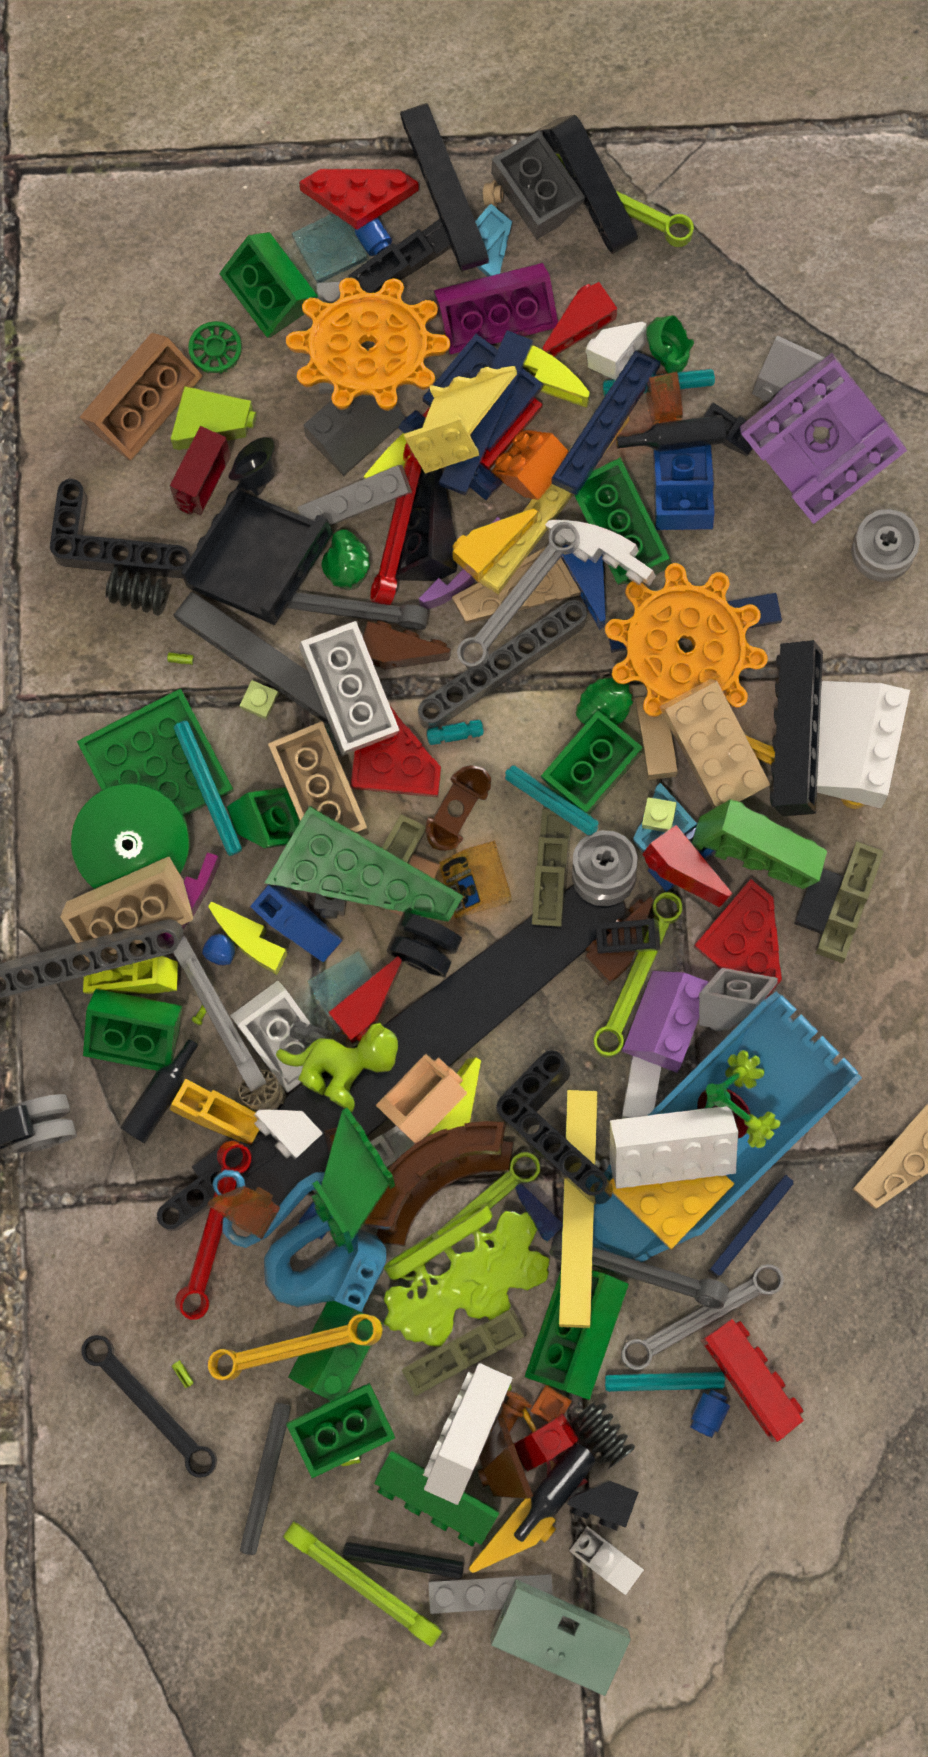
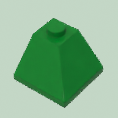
[226,787,300,849]

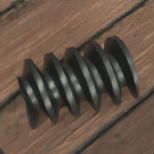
[105,566,170,616]
[570,1401,635,1469]

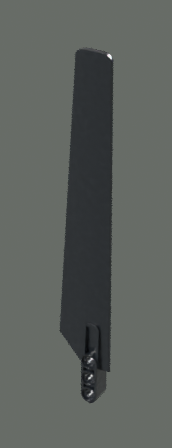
[157,885,625,1231]

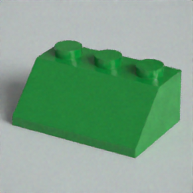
[219,232,318,338]
[541,710,643,815]
[83,989,182,1071]
[288,1301,384,1401]
[286,1383,395,1479]

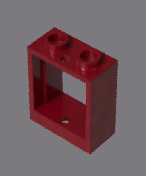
[170,426,231,516]

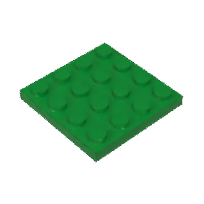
[77,688,234,844]

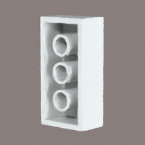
[299,621,399,756]
[610,1106,738,1189]
[423,1363,513,1505]

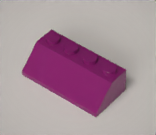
[433,263,558,355]

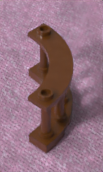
[363,1121,514,1247]

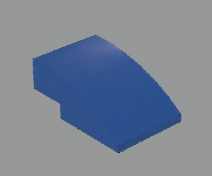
[653,445,714,530]

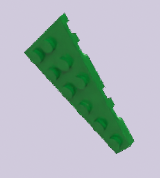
[264,805,464,922]

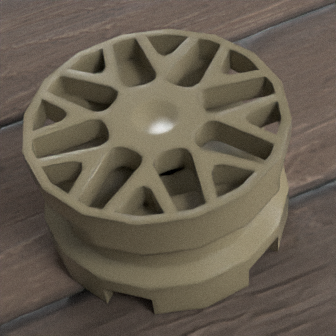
[238,1070,286,1112]

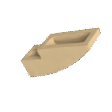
[635,696,677,780]

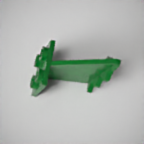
[311,1107,395,1254]

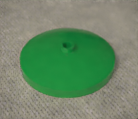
[71,783,190,889]

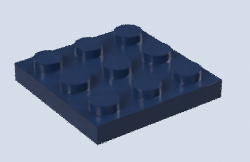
[422,334,543,452]

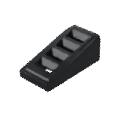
[596,919,660,954]

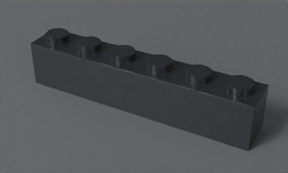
[770,640,823,817]

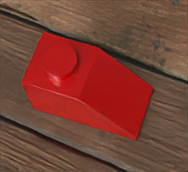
[514,1413,579,1472]

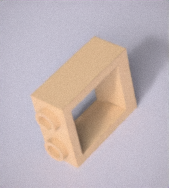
[376,1054,467,1144]

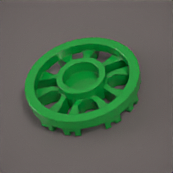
[188,321,242,374]

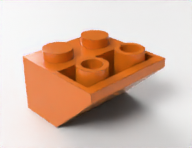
[491,430,569,500]

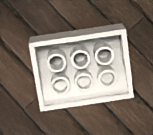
[817,681,910,808]

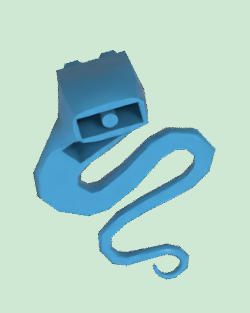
[213,1170,387,1312]

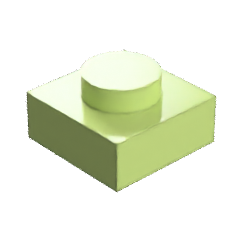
[240,680,279,720]
[642,797,677,832]

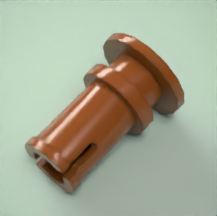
[490,1390,532,1433]

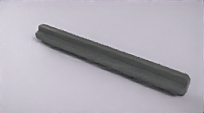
[240,1402,291,1555]

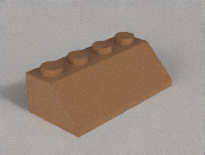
[79,333,203,461]

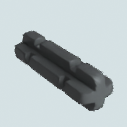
[290,1021,347,1047]

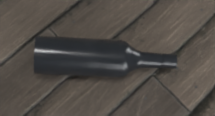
[616,415,726,452]
[120,1039,198,1144]
[514,1443,596,1542]

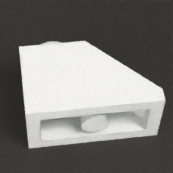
[586,322,647,380]

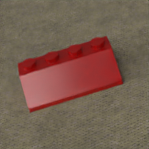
[700,1319,804,1442]

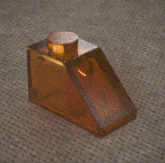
[646,372,683,426]
[207,1186,280,1239]

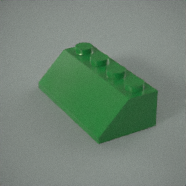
[574,457,672,585]
[524,1270,629,1400]
[374,1450,499,1547]

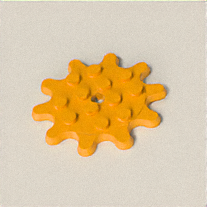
[286,278,450,411]
[605,563,768,717]

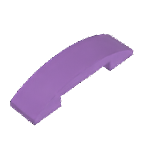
[419,517,501,609]

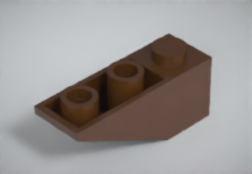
[363,621,451,670]
[584,896,653,986]

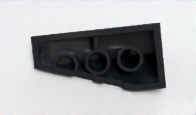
[395,467,457,581]

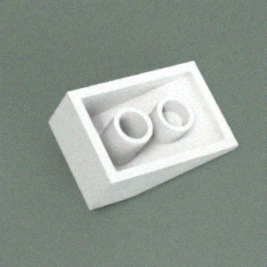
[230,981,311,1093]

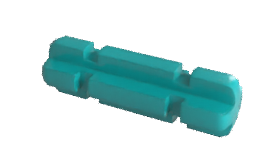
[426,719,484,745]

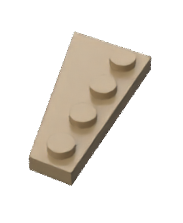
[452,547,581,624]
[852,1103,928,1209]

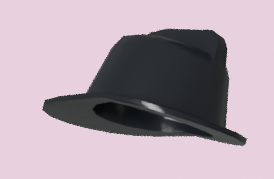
[228,437,275,496]

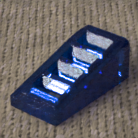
[515,1184,563,1244]

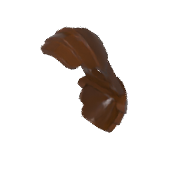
[425,765,491,851]

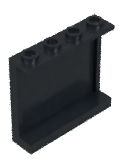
[181,482,333,625]

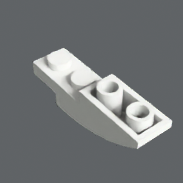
[545,520,656,586]

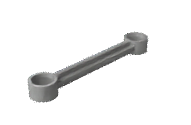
[457,522,580,669]
[173,935,267,1092]
[621,1264,784,1370]

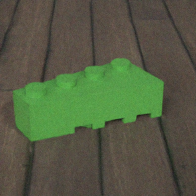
[692,799,827,889]

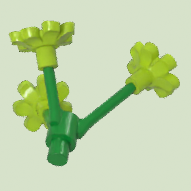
[704,1050,780,1148]

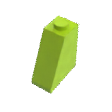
[171,386,256,450]

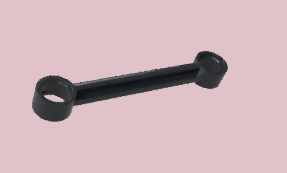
[81,1335,217,1478]

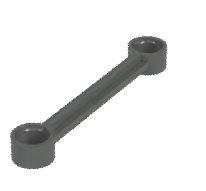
[286,592,429,630]
[549,1233,729,1309]

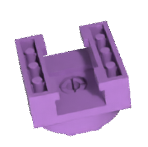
[740,353,907,524]

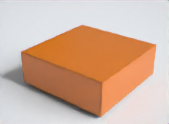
[531,1385,572,1422]

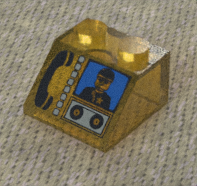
[438,840,512,919]

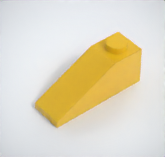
[453,508,538,582]
[468,1498,556,1573]

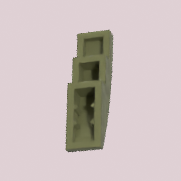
[532,809,571,927]
[815,841,884,964]
[401,1309,527,1396]

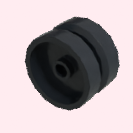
[386,912,462,978]

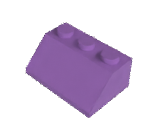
[622,971,709,1073]

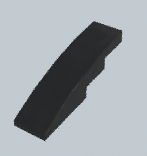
[348,219,451,293]

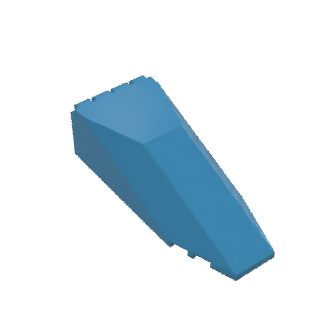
[593,991,862,1262]

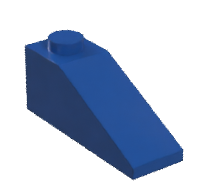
[561,544,606,630]

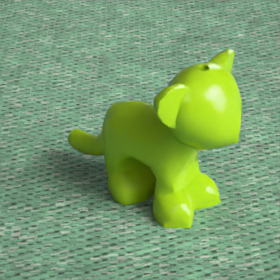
[276,1023,398,1112]

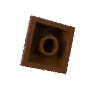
[477,1418,533,1499]

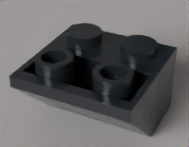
[566,1480,639,1531]

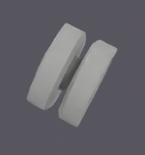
[851,509,920,582]
[572,830,638,906]
[3,1094,77,1153]

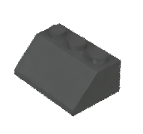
[491,131,585,240]
[303,395,405,476]

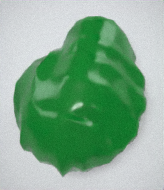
[646,315,694,374]
[321,529,370,590]
[575,678,634,725]

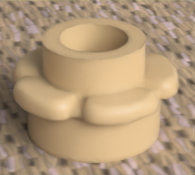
[483,180,504,208]

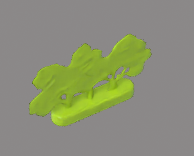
[384,1203,549,1347]

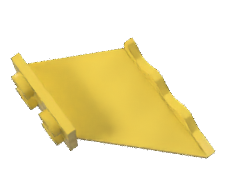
[404,366,517,473]

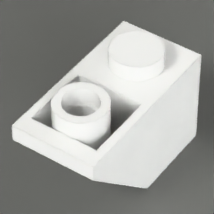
[254,1110,323,1159]
[569,1526,644,1595]

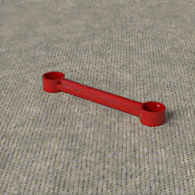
[370,441,421,605]
[175,1141,251,1320]

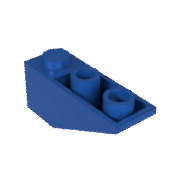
[250,884,343,962]

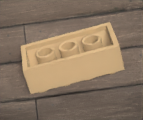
[60,857,193,963]

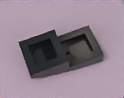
[703,402,753,456]
[794,869,843,934]

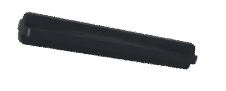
[343,1542,464,1579]

